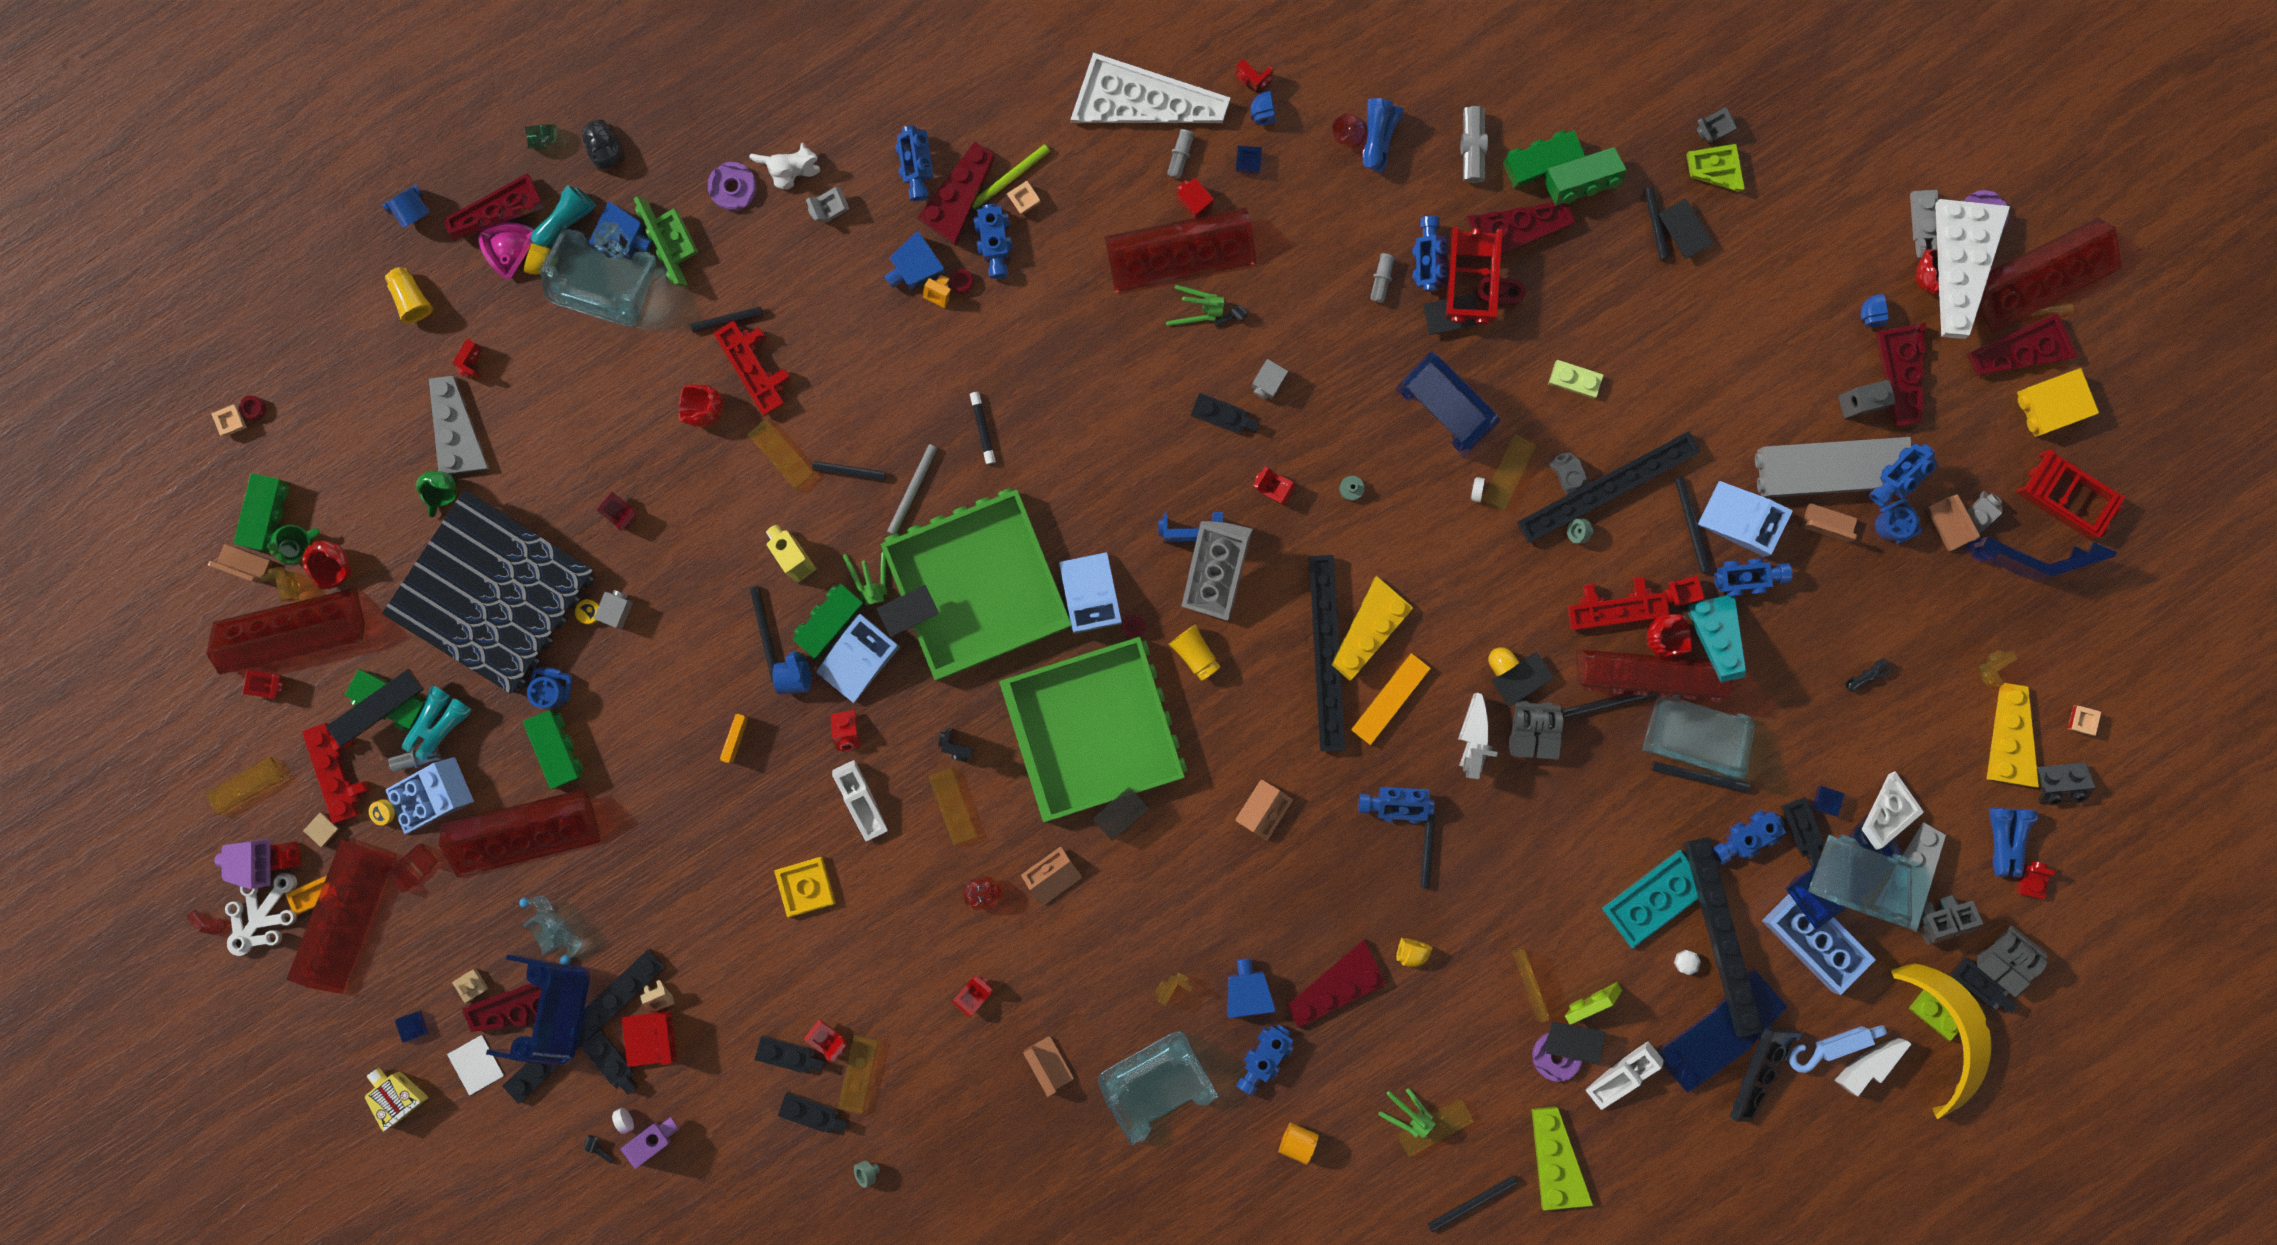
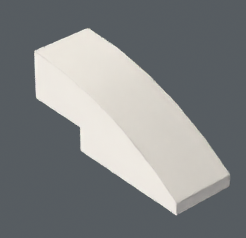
[1458,693,1488,773]
[832,760,888,841]
[1834,1038,1911,1096]
[1586,1041,1664,1110]

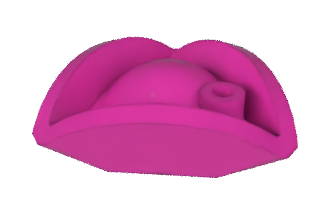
[478,222,534,279]

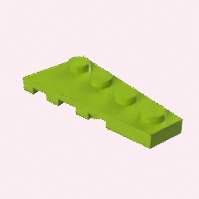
[1532,1107,1593,1210]

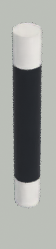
[970,392,996,465]

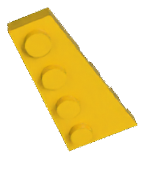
[1332,576,1413,681]
[1987,683,2039,788]

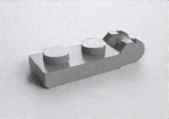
[1910,190,1938,258]

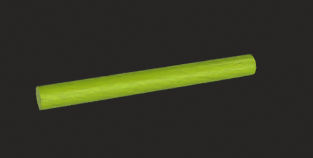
[972,144,1050,211]

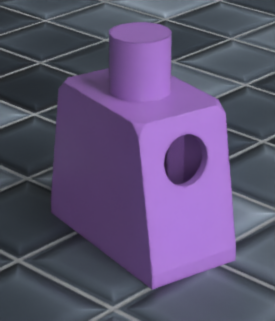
[215,839,270,889]
[621,1117,680,1169]

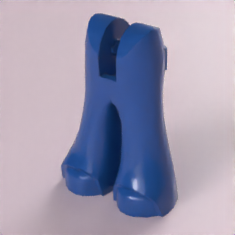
[1362,98,1404,173]
[1989,808,2038,877]

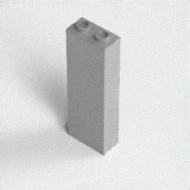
[1755,437,1911,498]

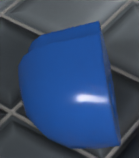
[1251,90,1277,126]
[1861,294,1888,328]

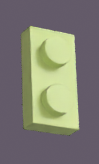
[1548,360,1603,399]

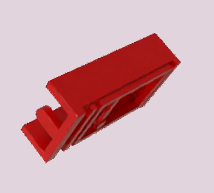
[1445,227,1502,325]
[2015,449,2126,540]

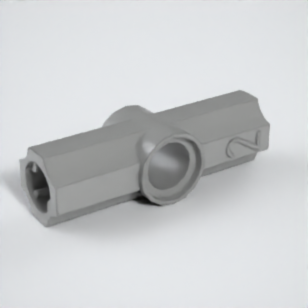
[1460,106,1488,183]

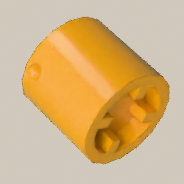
[1278,1123,1319,1165]

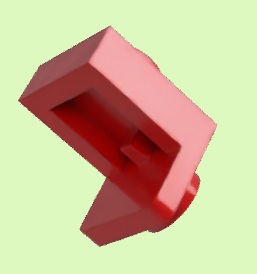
[1235,59,1274,92]
[1253,466,1296,506]
[1665,575,1705,608]
[242,670,283,699]
[830,710,861,751]
[952,975,993,1018]
[804,1019,847,1063]

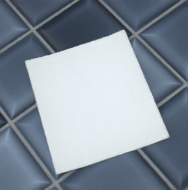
[447,1035,504,1095]

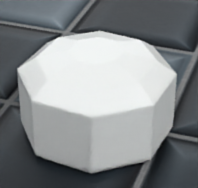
[1674,950,1701,975]

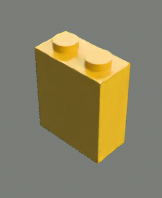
[2017,368,2099,437]

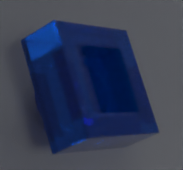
[1235,145,1262,174]
[1811,786,1845,817]
[395,1010,429,1043]

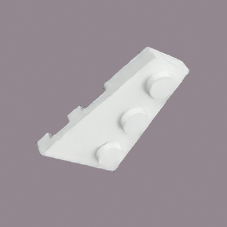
[1862,771,1924,850]

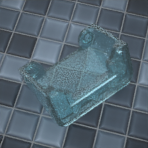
[540,227,656,326]
[1642,691,1755,780]
[1808,834,1912,928]
[1098,1031,1219,1145]

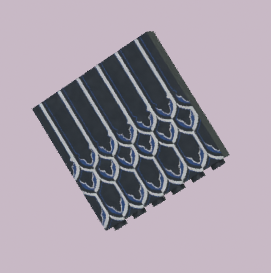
[382,489,595,694]

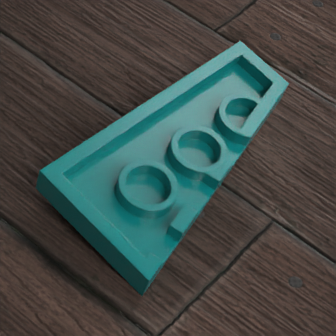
[1687,595,1746,682]

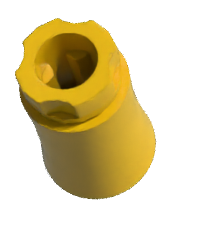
[385,267,433,324]
[1168,624,1220,681]

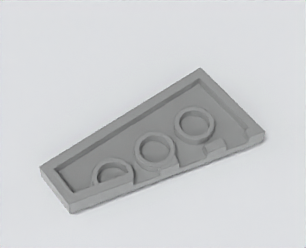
[429,376,490,475]
[1871,822,1946,933]

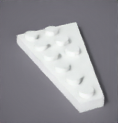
[1070,53,1230,123]
[1935,199,2010,339]

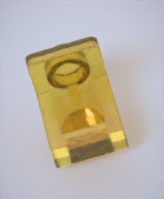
[261,567,300,602]
[1978,649,2017,687]
[1155,972,1193,1006]

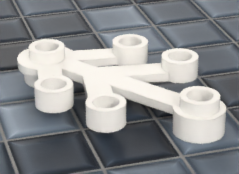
[225,873,297,956]

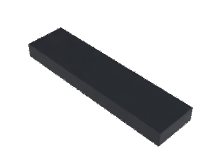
[326,669,424,747]

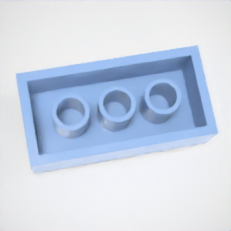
[1762,887,1876,995]

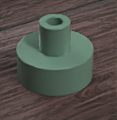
[1339,476,1364,501]
[1567,519,1593,543]
[854,1161,880,1188]

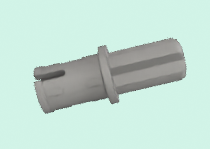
[1167,129,1195,179]
[1370,253,1396,303]
[388,746,441,772]

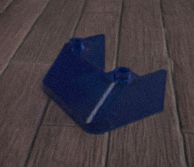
[1395,351,1501,458]
[486,954,590,1065]

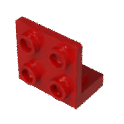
[622,1010,677,1067]

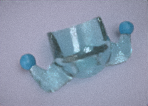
[519,895,582,966]

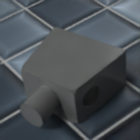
[1838,380,1895,419]

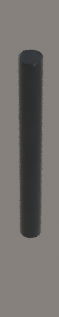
[1674,477,1710,573]
[749,586,777,683]
[1561,686,1659,719]
[1651,761,1750,793]
[1427,1175,1518,1232]

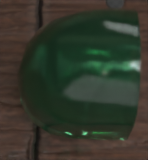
[525,124,557,152]

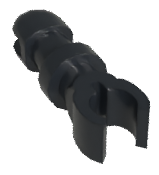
[1845,658,1893,692]

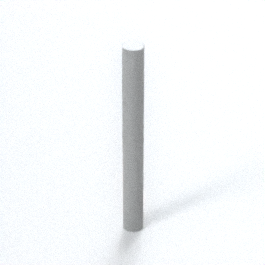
[887,444,938,534]

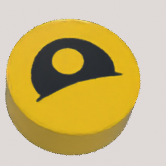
[575,599,599,624]
[369,799,395,825]

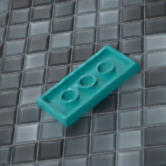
[1601,850,1699,949]

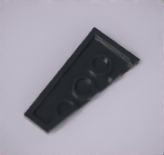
[1730,1027,1803,1122]

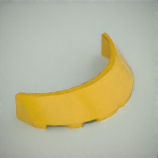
[1891,963,1991,1119]

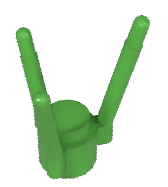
[1166,285,1224,326]
[843,552,887,605]
[1378,1088,1436,1139]

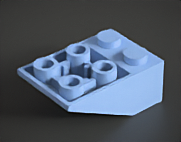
[1698,481,1792,557]
[1059,552,1122,634]
[816,614,901,703]
[386,757,474,834]

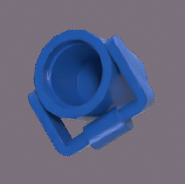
[382,184,430,228]
[1875,499,1922,545]
[773,651,812,695]
[527,667,573,710]

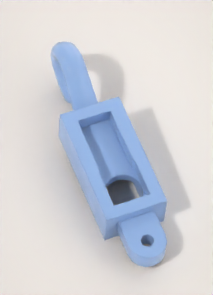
[1789,1025,1887,1073]

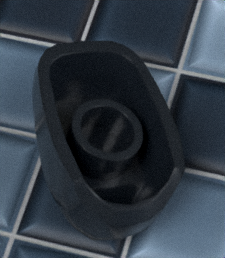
[582,119,625,171]

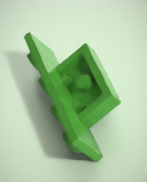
[633,196,698,288]

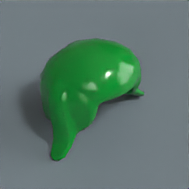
[416,471,458,517]
[267,525,320,565]

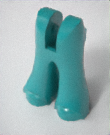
[531,184,596,247]
[402,685,472,761]

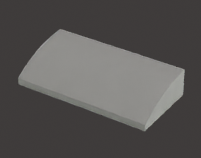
[1182,521,1253,621]

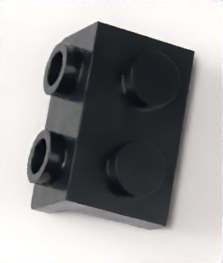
[938,728,976,762]
[2037,762,2095,805]

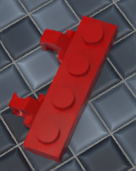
[713,321,792,416]
[1567,576,1669,630]
[302,723,370,824]

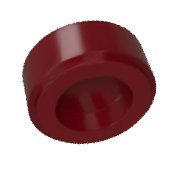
[950,269,974,294]
[239,395,266,421]
[1121,615,1145,639]

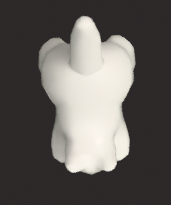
[749,143,821,190]

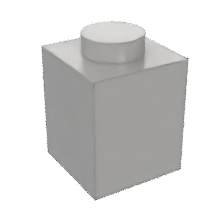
[1251,359,1288,400]
[594,590,633,629]

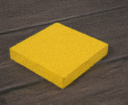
[774,856,836,918]

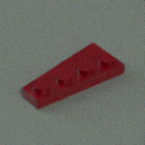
[917,141,995,246]
[443,173,545,240]
[1466,202,1575,262]
[1966,313,2078,376]
[1875,322,1926,427]
[1286,939,1386,1028]
[462,972,575,1032]

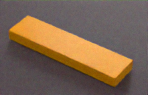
[1351,653,1431,745]

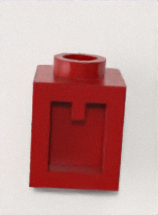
[452,339,482,379]
[270,842,301,871]
[2017,861,2055,899]

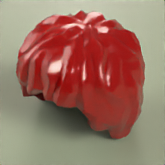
[1915,249,1939,296]
[678,384,724,427]
[302,540,351,590]
[1647,614,1692,659]

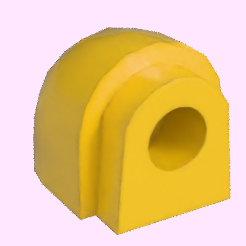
[524,243,555,275]
[1488,647,1519,676]
[1396,938,1432,967]

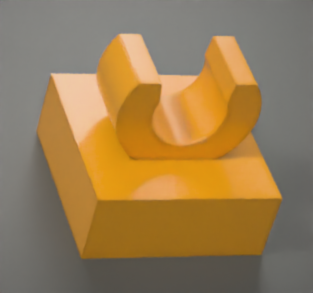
[923,275,951,308]

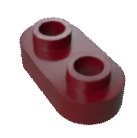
[1476,277,1526,305]

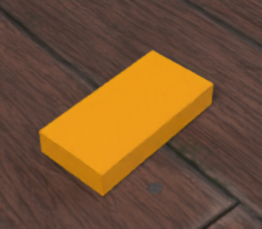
[720,714,749,763]
[285,874,342,916]

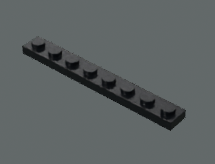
[1516,431,1700,544]
[1308,555,1345,752]
[1684,837,1763,1038]
[502,949,666,1104]

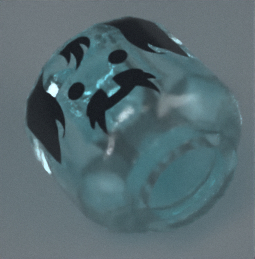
[593,222,630,258]

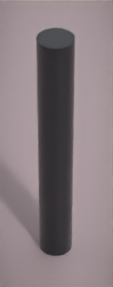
[1644,188,1669,260]
[690,306,764,333]
[812,461,886,481]
[1420,814,1436,888]

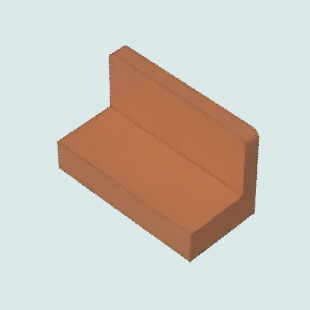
[1925,494,1980,551]
[1801,504,1857,542]
[208,544,273,584]
[1236,780,1293,841]
[1021,847,1082,905]
[1023,1036,1073,1097]

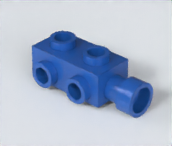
[895,126,933,202]
[974,204,1013,279]
[1412,216,1449,292]
[1869,443,1938,508]
[1714,558,1792,596]
[1358,787,1434,824]
[1713,810,1786,865]
[1236,1024,1294,1097]

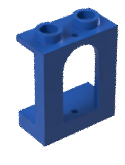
[1158,512,1223,543]

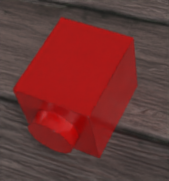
[1176,178,1214,220]

